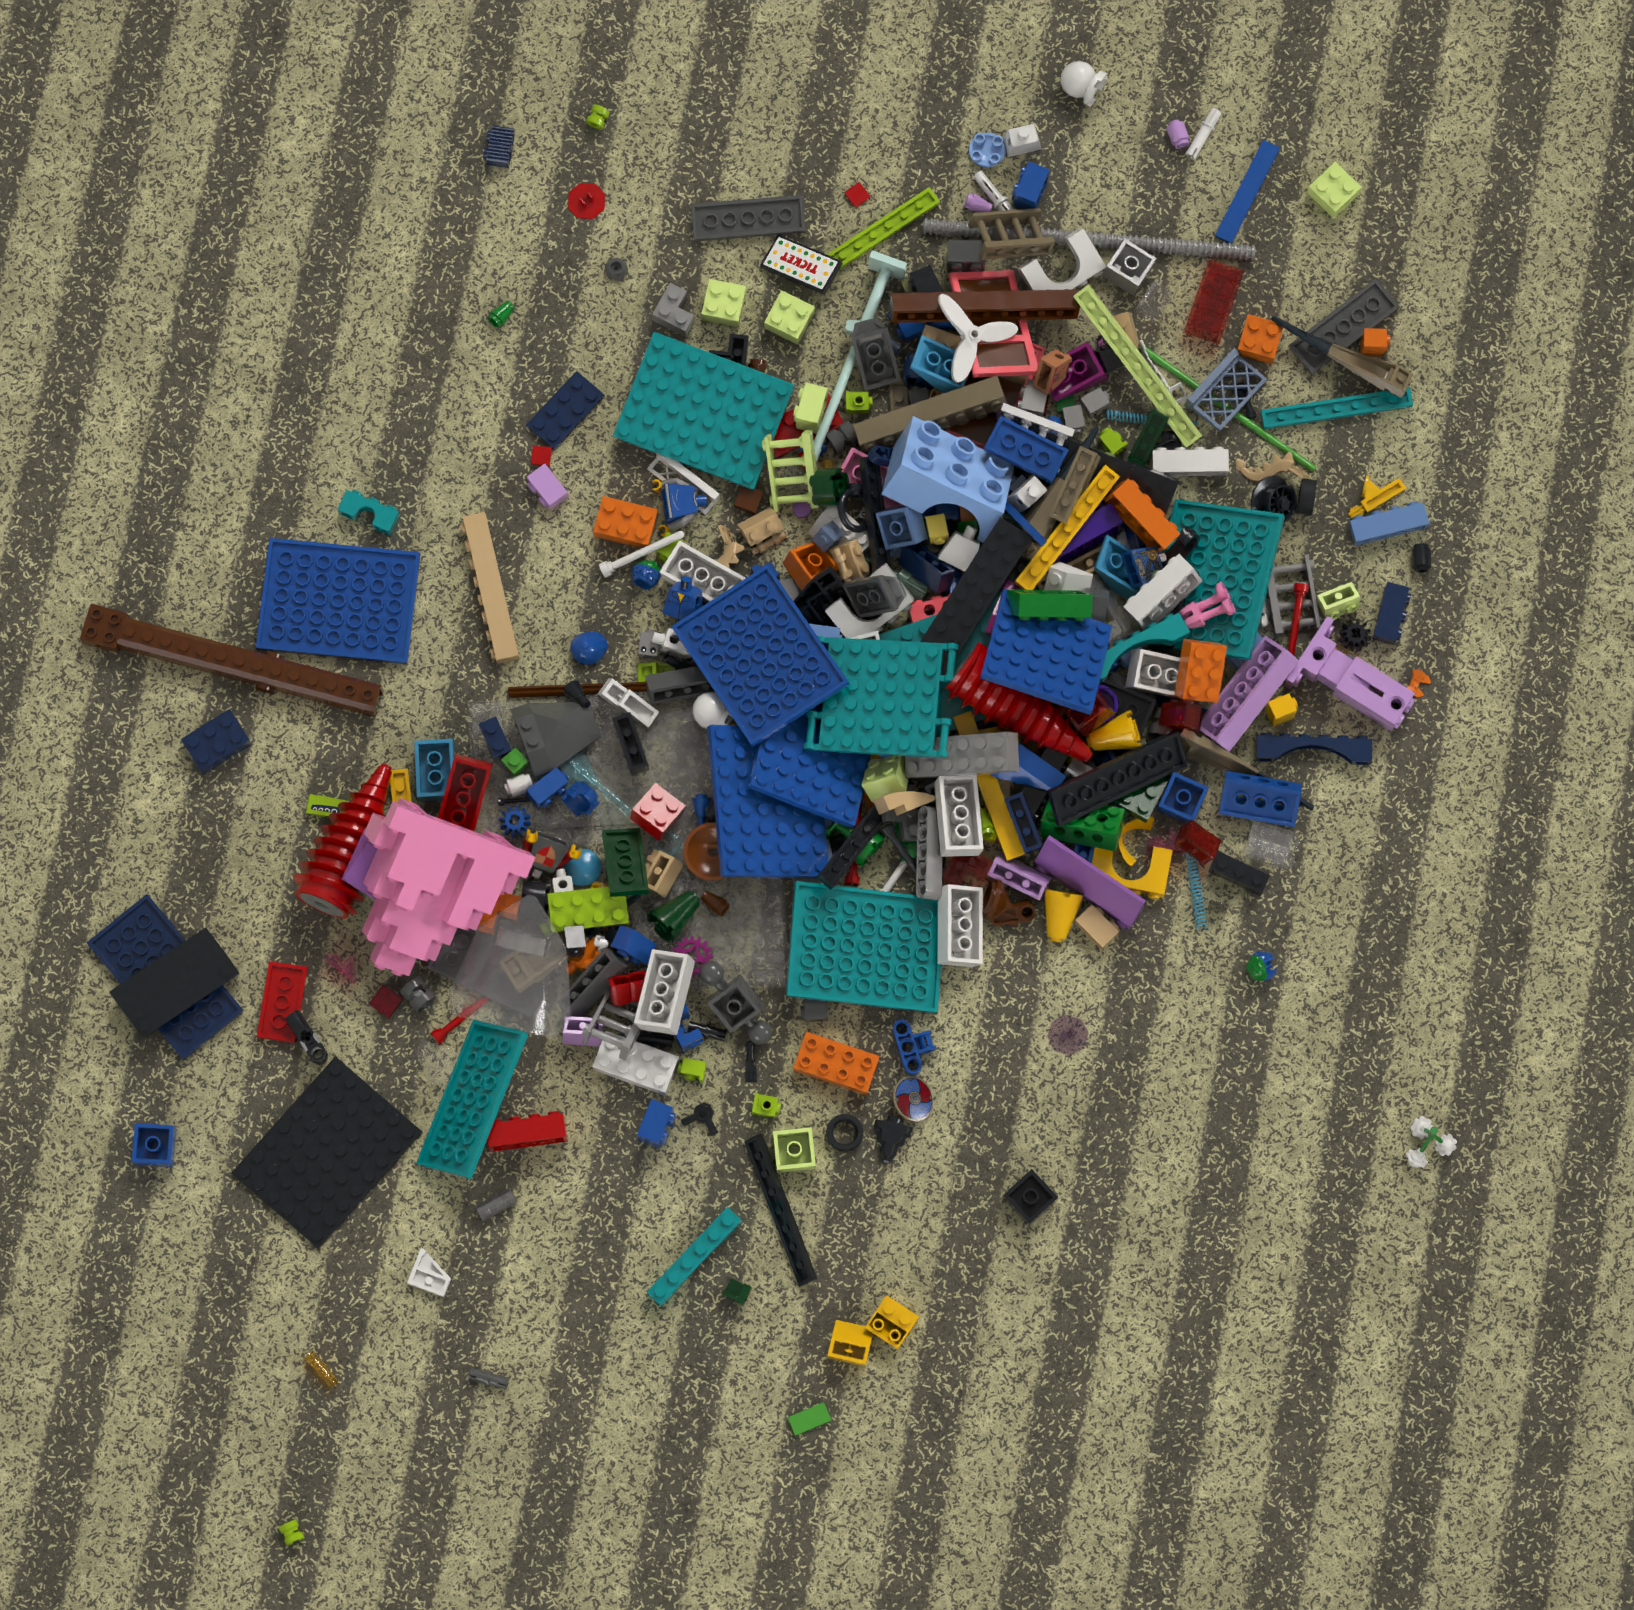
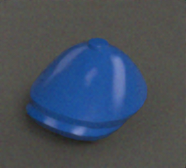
[570,632,608,665]

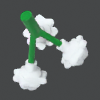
[1406,1116,1457,1168]

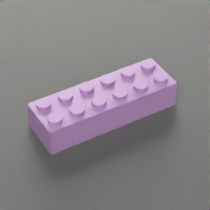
[1195,636,1299,752]

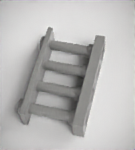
[1267,554,1323,638]
[582,988,641,1060]

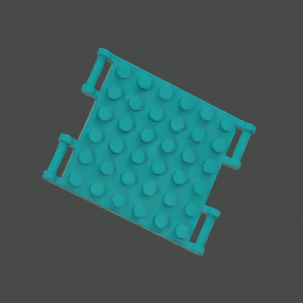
[803,636,959,758]

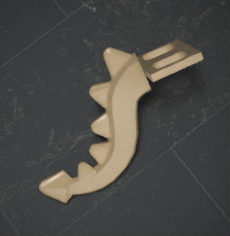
[1236,452,1310,482]
[716,525,745,569]

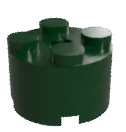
[809,468,850,507]

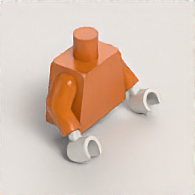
[562,935,608,976]

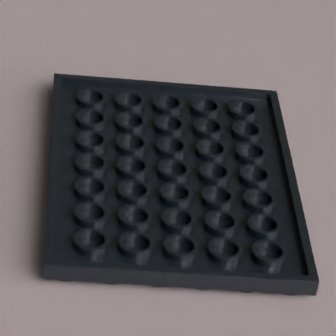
[231,1056,422,1249]

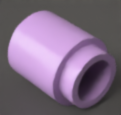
[1166,120,1190,149]

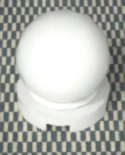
[1060,61,1107,107]
[692,692,733,729]

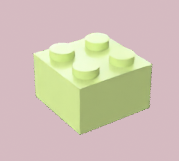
[1307,162,1362,219]
[702,279,747,328]
[764,290,815,345]
[793,383,828,434]
[862,755,909,802]
[773,1127,816,1173]

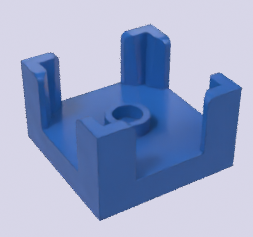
[674,1003,704,1053]

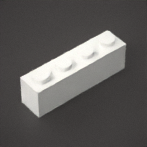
[1152,447,1229,476]

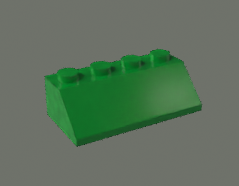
[1007,589,1093,621]

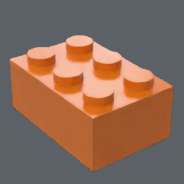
[593,496,659,548]
[1174,639,1227,703]

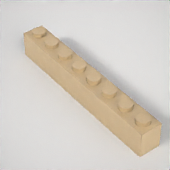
[460,512,520,664]

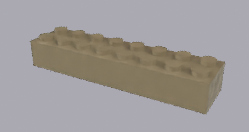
[853,376,1007,455]

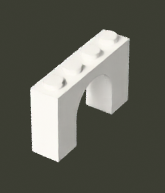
[1017,228,1106,290]
[825,563,914,638]

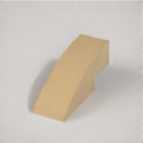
[873,791,936,816]

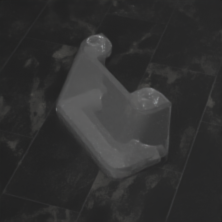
[1090,573,1138,650]

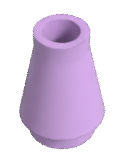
[964,193,993,213]

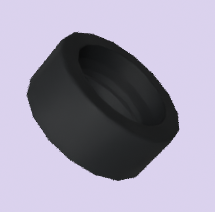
[1297,479,1317,516]
[826,1114,863,1152]

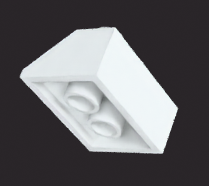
[808,506,870,554]
[1044,562,1093,592]

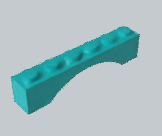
[1099,613,1190,684]
[647,1207,742,1308]

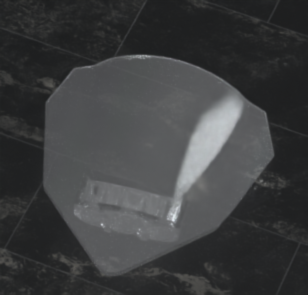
[449,895,571,1039]

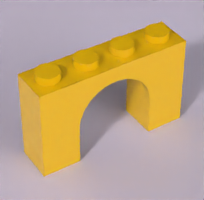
[1091,847,1173,900]

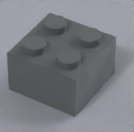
[947,240,985,273]

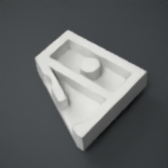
[407,1248,451,1297]

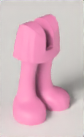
[1179,582,1236,629]

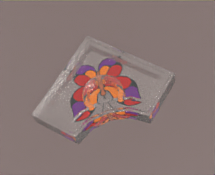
[415,1039,458,1088]

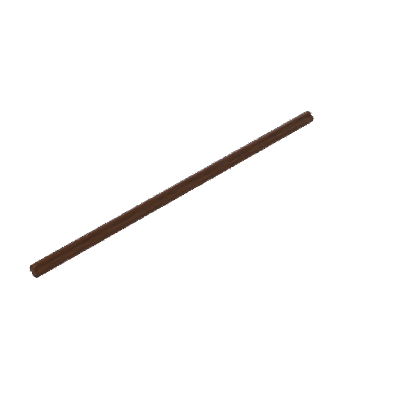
[508,682,647,698]

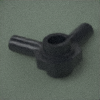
[681,1102,718,1136]

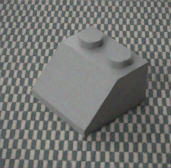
[1102,239,1157,296]

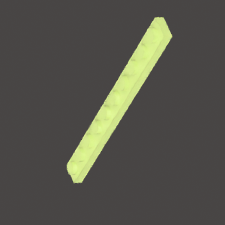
[1073,285,1202,448]

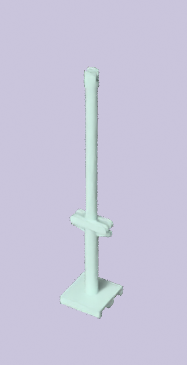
[814,250,907,462]

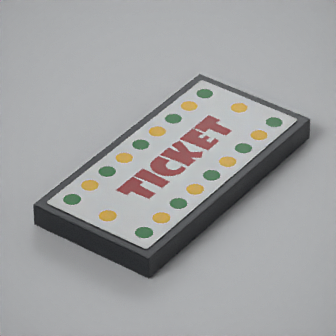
[760,234,843,295]

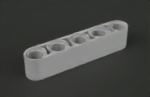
[916,806,942,901]

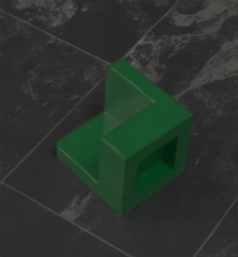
[722,1279,752,1306]

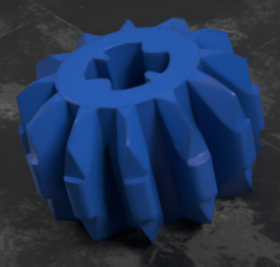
[499,805,532,838]

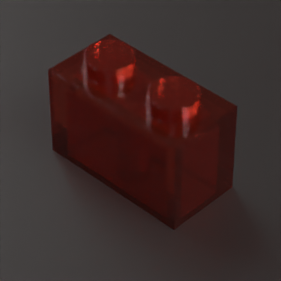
[1174,819,1221,865]

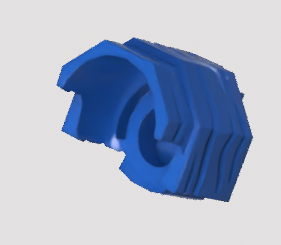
[561,781,600,816]

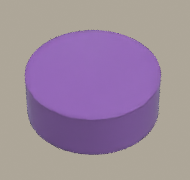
[793,502,812,518]

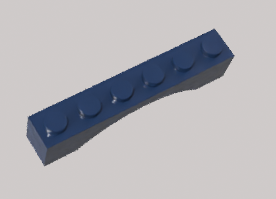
[1255,733,1372,765]

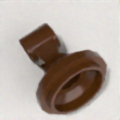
[983,879,1036,928]

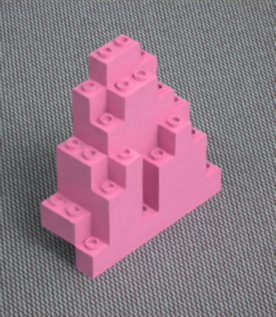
[362,798,536,976]

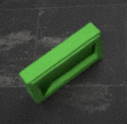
[788,1402,832,1436]

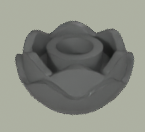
[604,258,628,281]

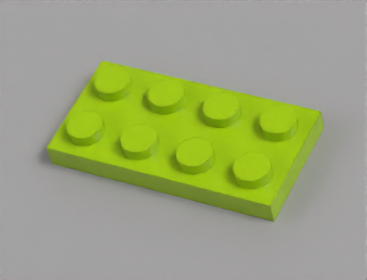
[547,887,629,932]

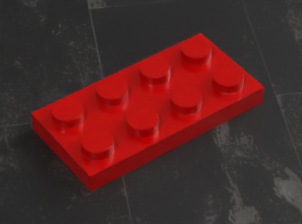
[773,393,843,458]
[257,961,308,1043]

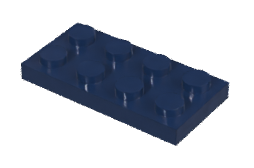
[526,371,605,450]

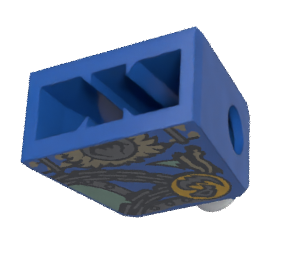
[1120,546,1167,588]

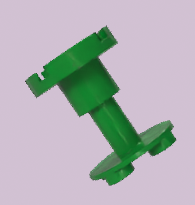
[825,822,885,867]

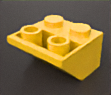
[865,1295,919,1350]
[827,1320,873,1367]

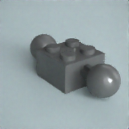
[699,961,773,1045]

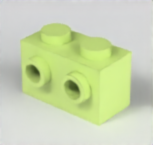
[1317,582,1360,620]

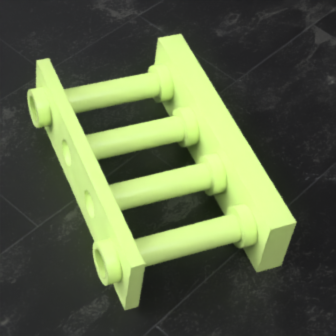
[762,430,820,512]

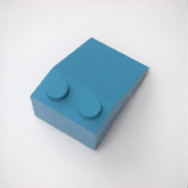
[910,335,967,393]
[1094,535,1143,599]

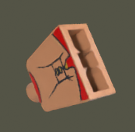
[1033,349,1072,395]

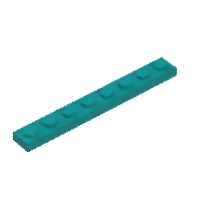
[1261,387,1413,430]

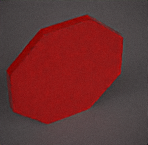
[568,183,606,219]

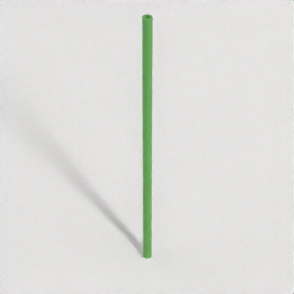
[1139,346,1316,473]

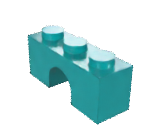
[337,490,400,536]

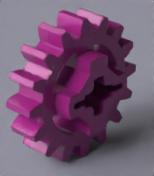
[672,936,713,978]

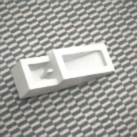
[598,678,659,728]

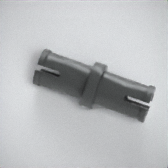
[468,1367,509,1390]

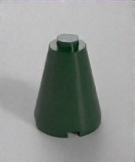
[647,891,700,943]

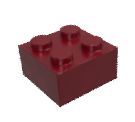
[369,985,403,1019]

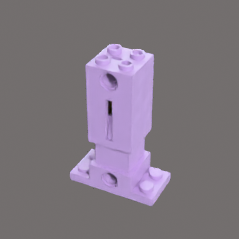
[1284,616,1415,731]

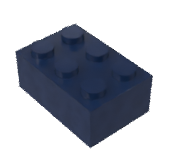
[181,709,252,775]

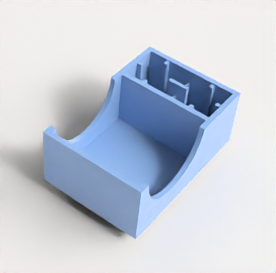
[882,416,1014,543]

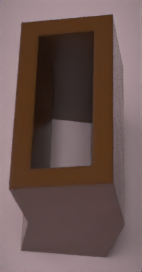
[734,486,764,515]

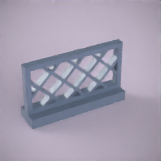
[1184,348,1267,432]

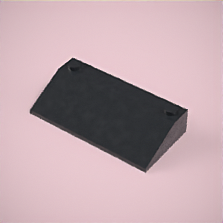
[109,927,240,1040]

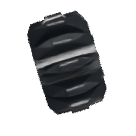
[1339,619,1371,652]

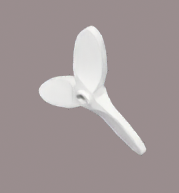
[938,294,1018,383]

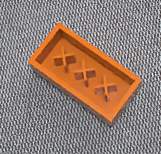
[1103,478,1180,553]
[793,1032,880,1096]

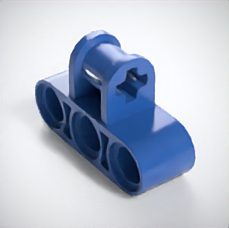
[893,1020,937,1076]

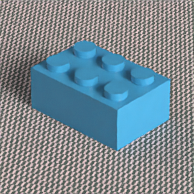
[414,739,455,802]

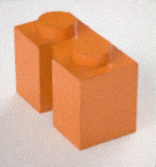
[1360,328,1390,357]

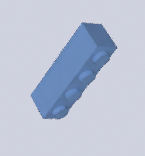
[1349,501,1429,546]

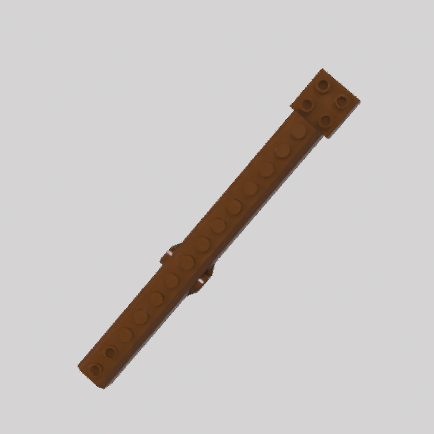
[80,604,384,717]

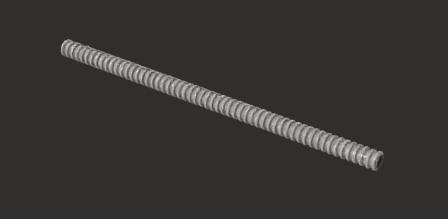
[923,218,1255,262]

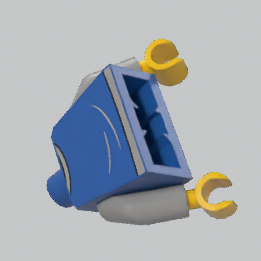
[652,478,707,537]

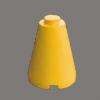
[1086,710,1142,751]
[1045,889,1083,943]

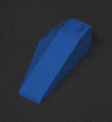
[990,742,1066,791]

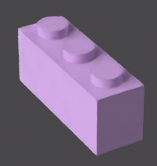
[988,852,1052,901]

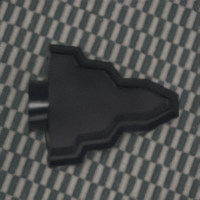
[874,1116,913,1164]

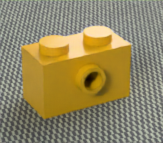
[1265,693,1298,727]

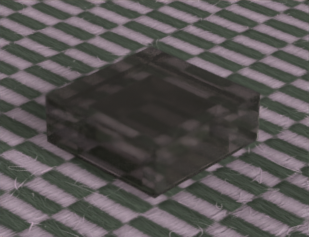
[1207,900,1228,915]

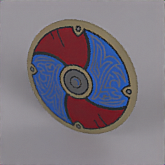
[893,1076,933,1122]

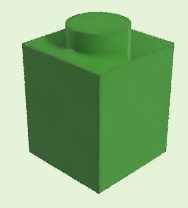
[501,747,529,777]

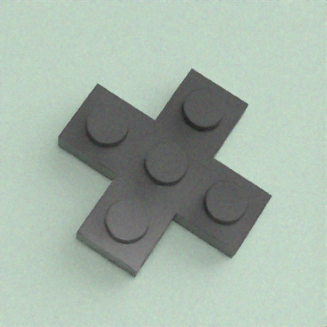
[882,784,934,842]

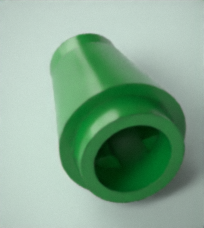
[488,301,515,328]

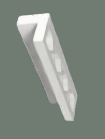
[647,454,720,515]

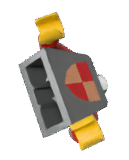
[522,829,582,878]

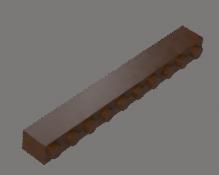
[889,289,1080,323]

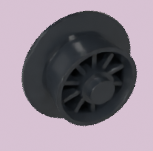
[1251,476,1297,523]

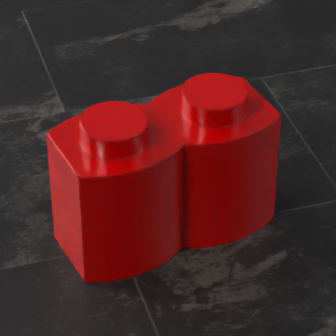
[608,971,646,1006]

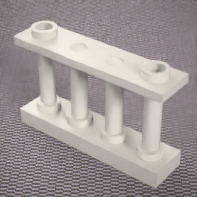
[1001,403,1075,473]

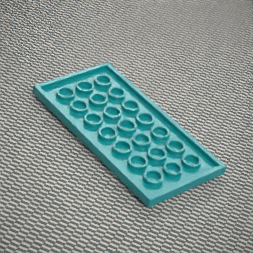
[416,1020,528,1179]

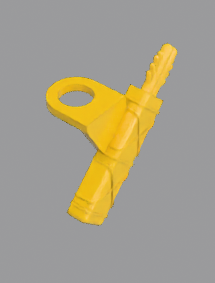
[1348,475,1406,519]

